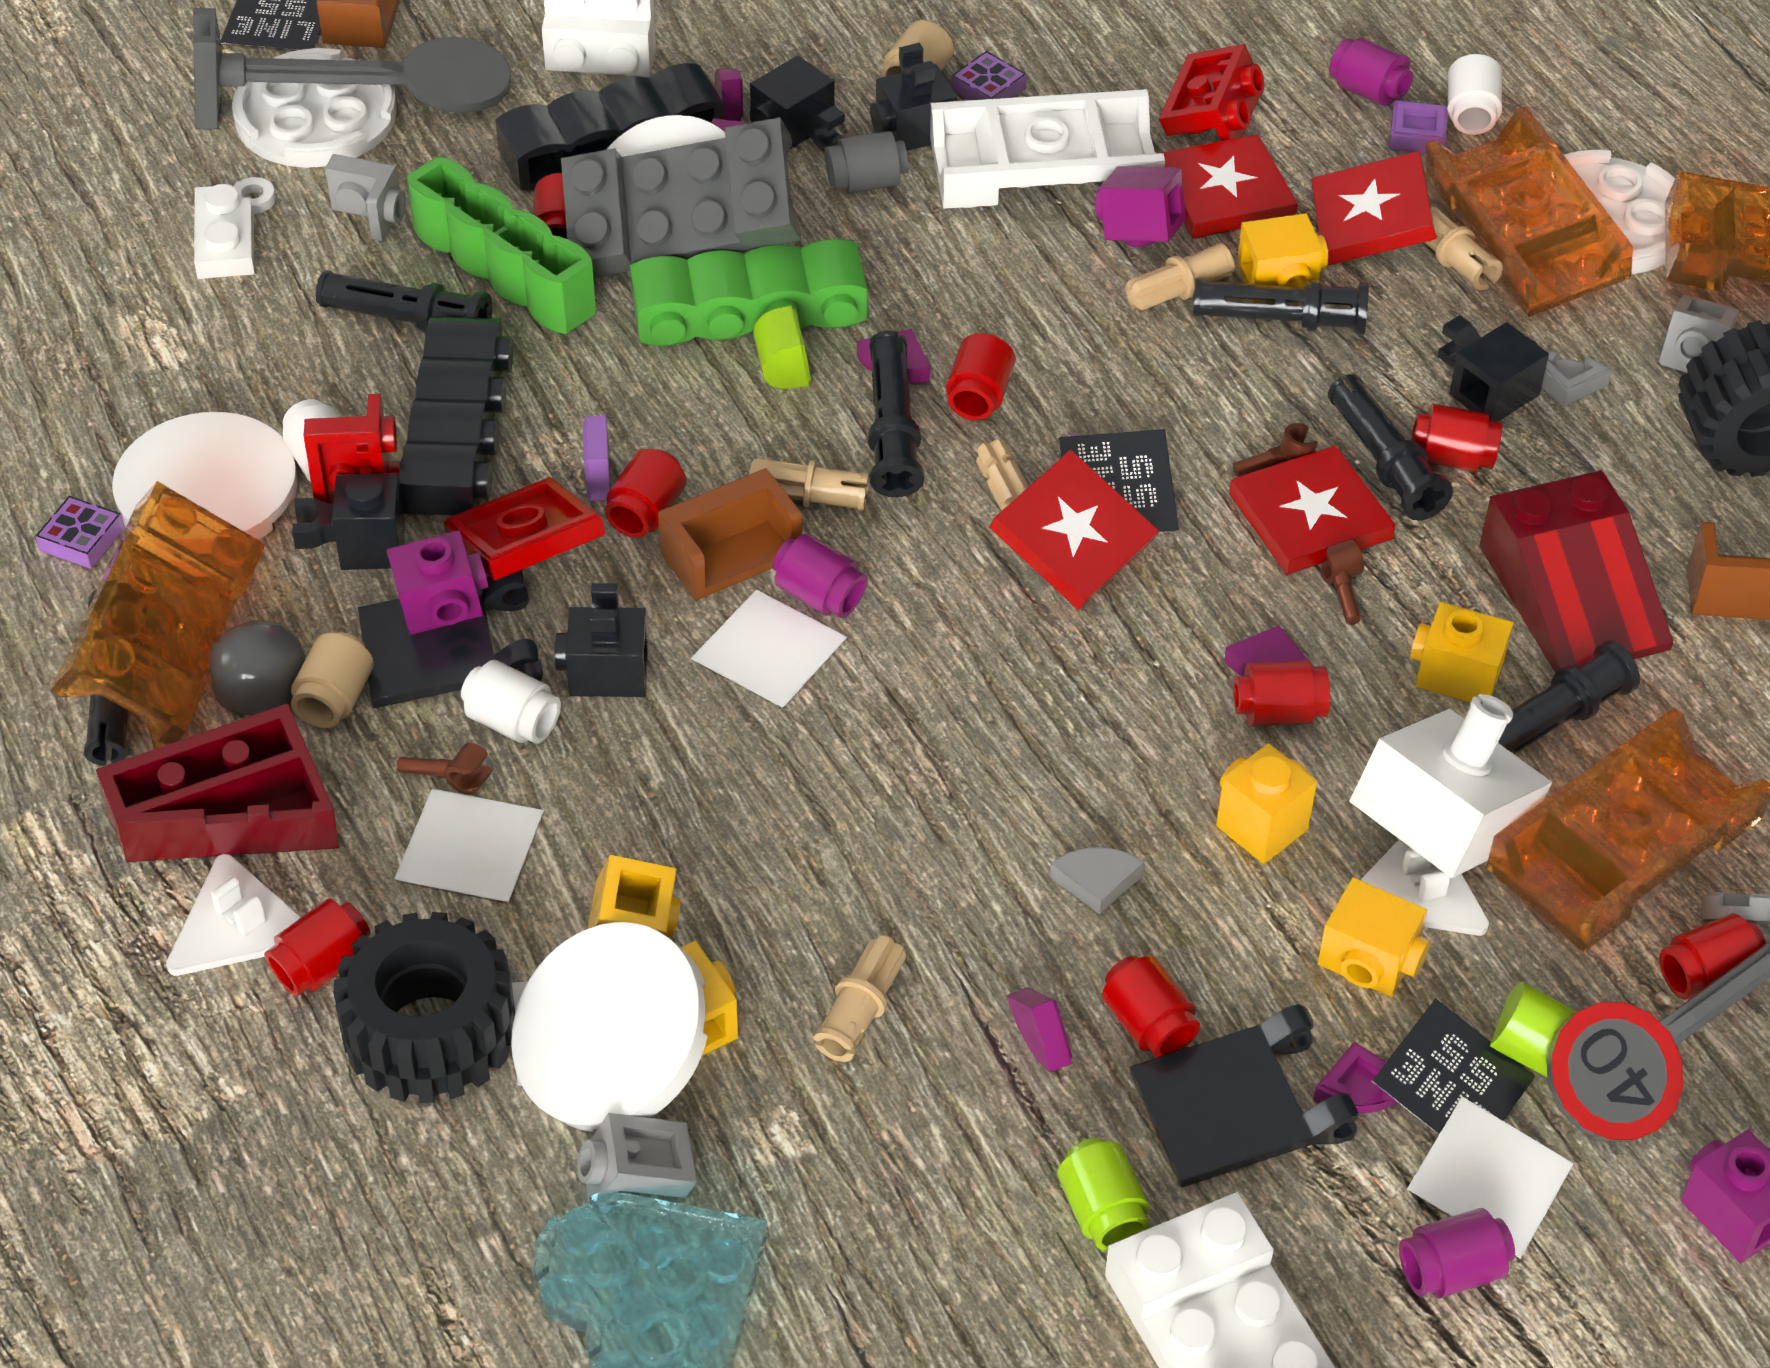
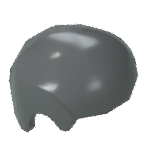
[209,620,305,715]

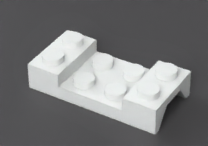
[542,0,656,77]
[930,89,1165,209]
[1105,1192,1335,1368]

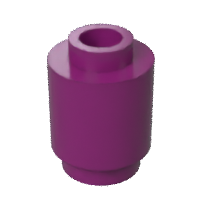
[1329,38,1413,106]
[772,533,868,618]
[1399,1208,1515,1299]

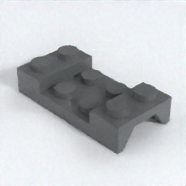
[561,117,801,278]

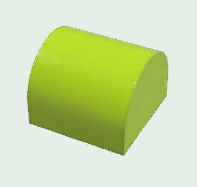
[753,305,811,389]
[1490,982,1578,1077]

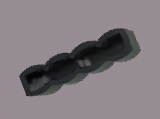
[495,63,724,191]
[399,316,513,516]

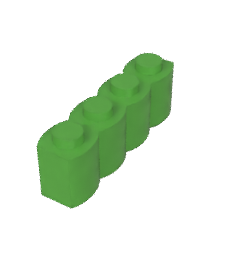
[407,157,596,334]
[630,239,867,346]

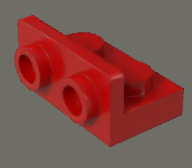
[1159,44,1264,141]
[303,393,401,504]

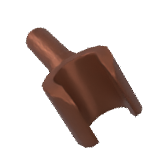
[1233,423,1318,477]
[1321,540,1364,625]
[397,742,493,794]

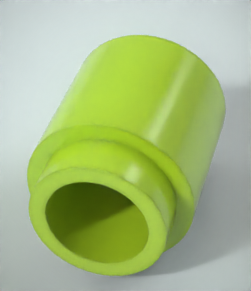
[1057,1138,1150,1251]

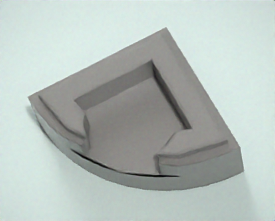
[1542,353,1612,407]
[1050,847,1145,914]
[1701,892,1770,924]

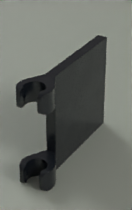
[358,570,543,708]
[1130,1004,1358,1188]

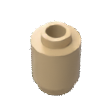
[882,20,954,77]
[291,632,374,728]

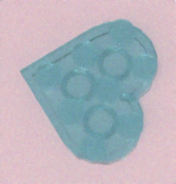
[533,1193,768,1368]

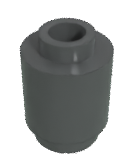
[825,131,909,194]

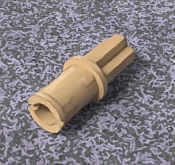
[1425,207,1503,291]
[1125,243,1235,310]
[748,458,870,512]
[813,935,906,1062]

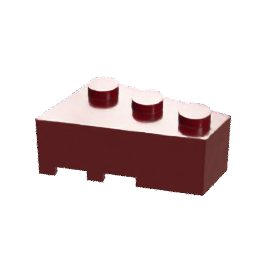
[96,703,339,862]

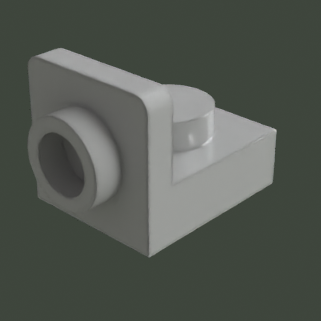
[325,154,406,242]
[1659,294,1740,373]
[577,1113,697,1212]

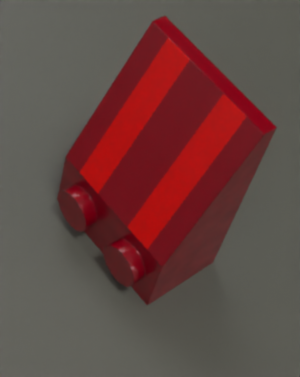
[1479,470,1673,673]

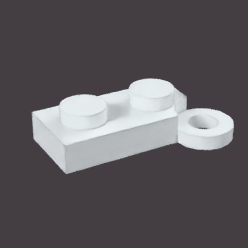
[194,177,276,279]

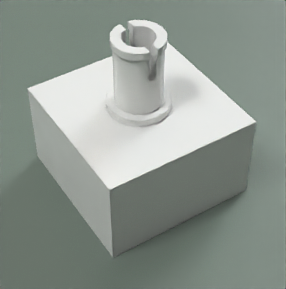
[1349,694,1553,878]

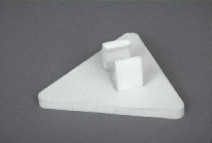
[1361,839,1489,936]
[166,854,301,976]

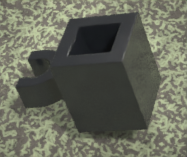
[870,42,957,151]
[749,55,845,152]
[1437,315,1549,422]
[292,473,405,570]
[555,583,648,697]

